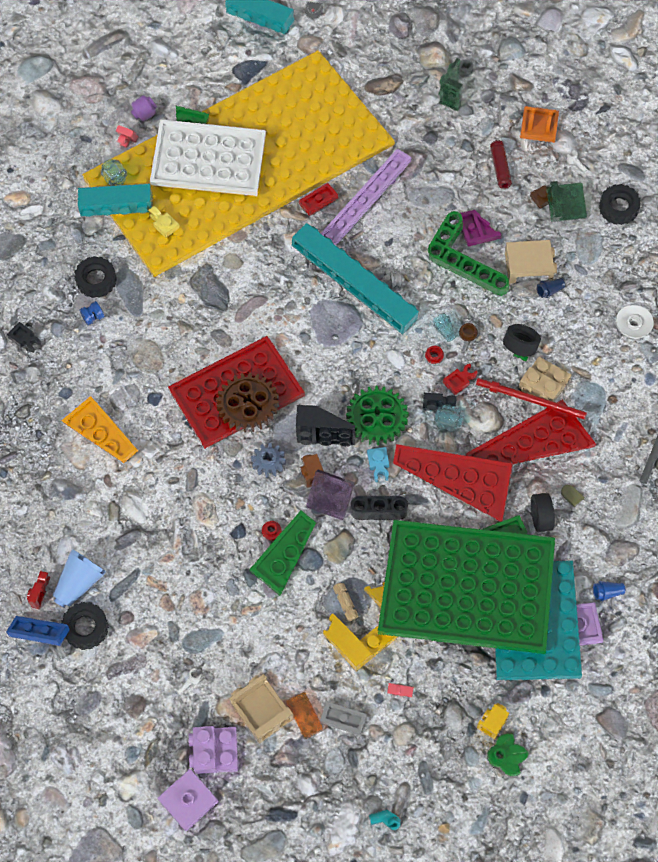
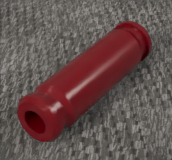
[490,140,512,189]

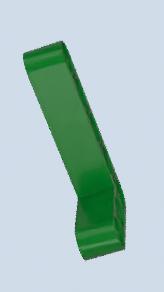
[428,211,509,296]

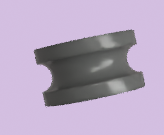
[458,59,473,77]

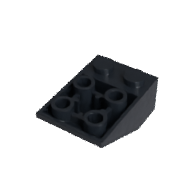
[296,405,355,447]

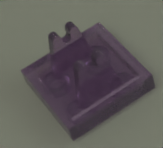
[306,469,355,521]

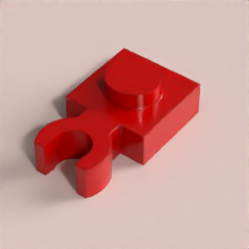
[443,364,478,395]
[27,571,51,610]

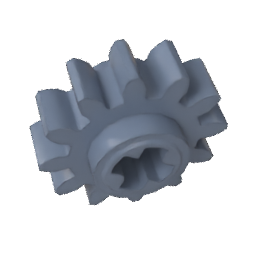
[251,443,286,478]

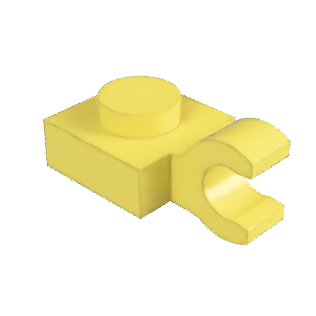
[149,206,179,238]

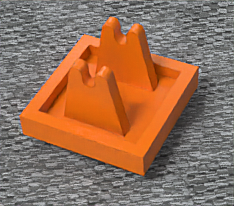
[520,106,559,143]

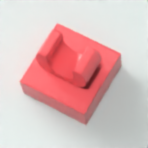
[116,125,139,148]

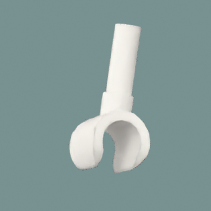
[567,150,588,173]
[176,668,201,695]

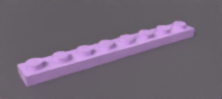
[321,149,411,245]

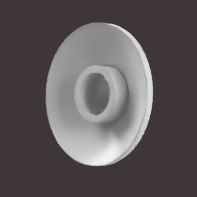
[616,305,654,339]

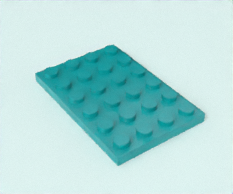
[495,561,582,680]

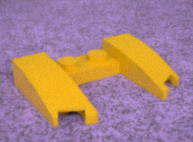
[323,582,398,672]

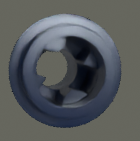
[536,278,565,298]

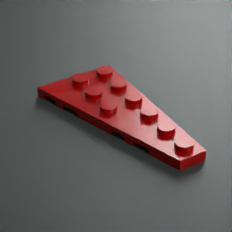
[465,399,596,464]
[393,444,513,522]

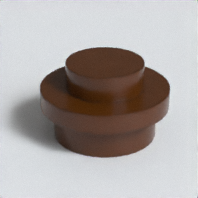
[459,323,478,341]

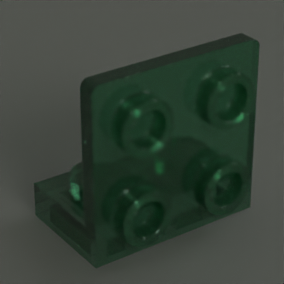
[438,58,463,111]
[546,181,587,222]

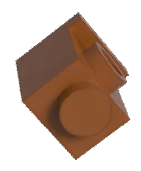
[300,454,325,488]

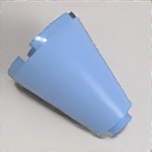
[53,549,106,608]

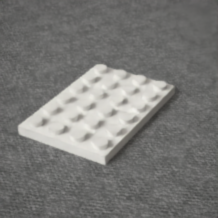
[150,120,266,196]

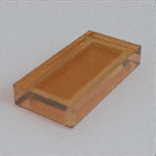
[286,692,323,740]

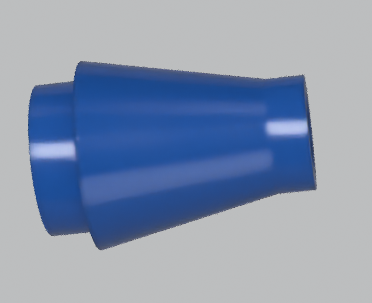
[593,581,625,601]

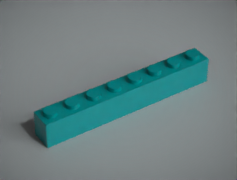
[292,223,419,334]

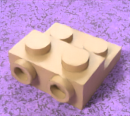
[519,357,572,402]

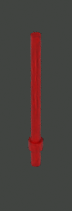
[476,378,587,420]

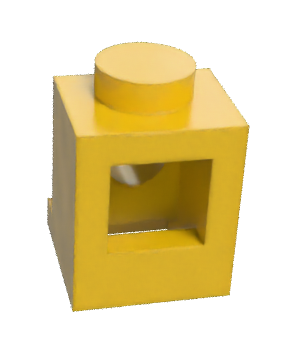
[477,703,509,739]

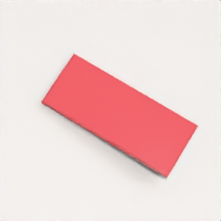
[387,683,414,697]

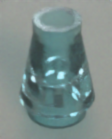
[433,313,457,342]

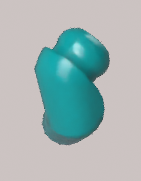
[368,810,401,830]

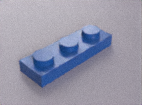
[6,616,70,646]

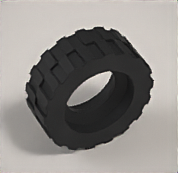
[599,184,641,225]
[74,256,117,298]
[61,602,109,650]

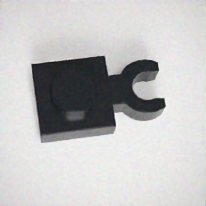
[7,322,42,353]
[423,392,457,410]

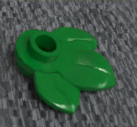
[487,733,529,776]

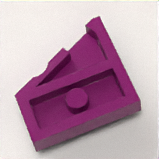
[458,210,501,247]

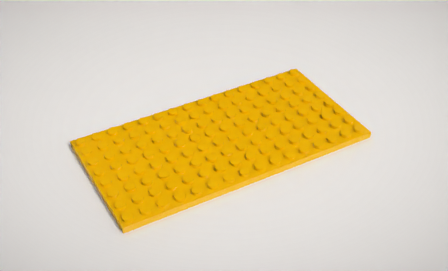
[82,50,395,277]

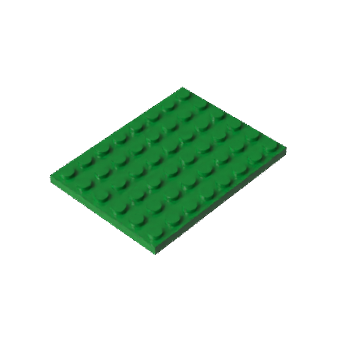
[378,520,555,654]

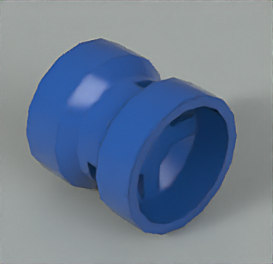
[79,301,104,326]

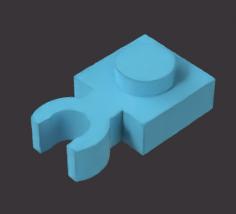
[367,447,389,482]

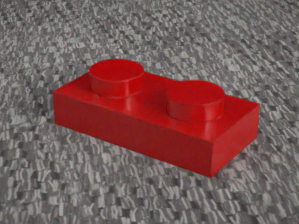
[299,183,338,216]

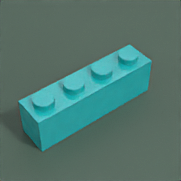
[225,0,294,34]
[78,184,152,217]

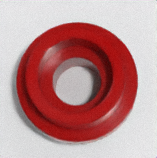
[425,346,444,364]
[262,521,282,540]

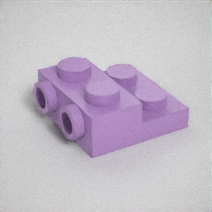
[189,726,238,774]

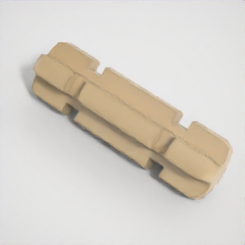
[333,583,358,621]

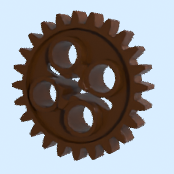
[216,373,279,433]

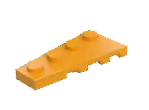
[61,396,138,463]

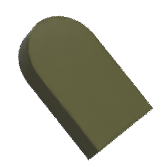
[561,485,585,508]

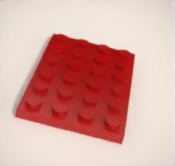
[168,336,305,449]

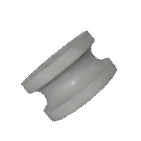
[390,271,401,288]
[49,644,67,661]

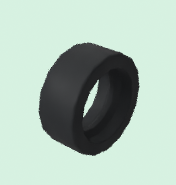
[503,324,541,357]
[531,493,555,532]

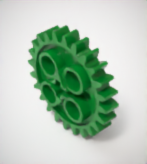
[346,385,409,445]

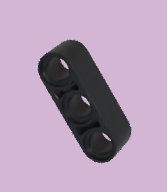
[350,496,408,520]

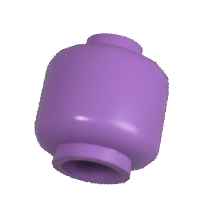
[131,95,157,121]

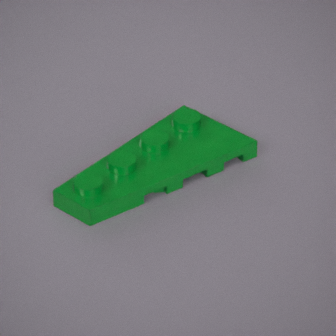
[249,510,316,596]

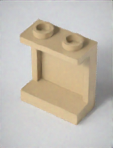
[505,240,557,283]
[229,674,294,744]

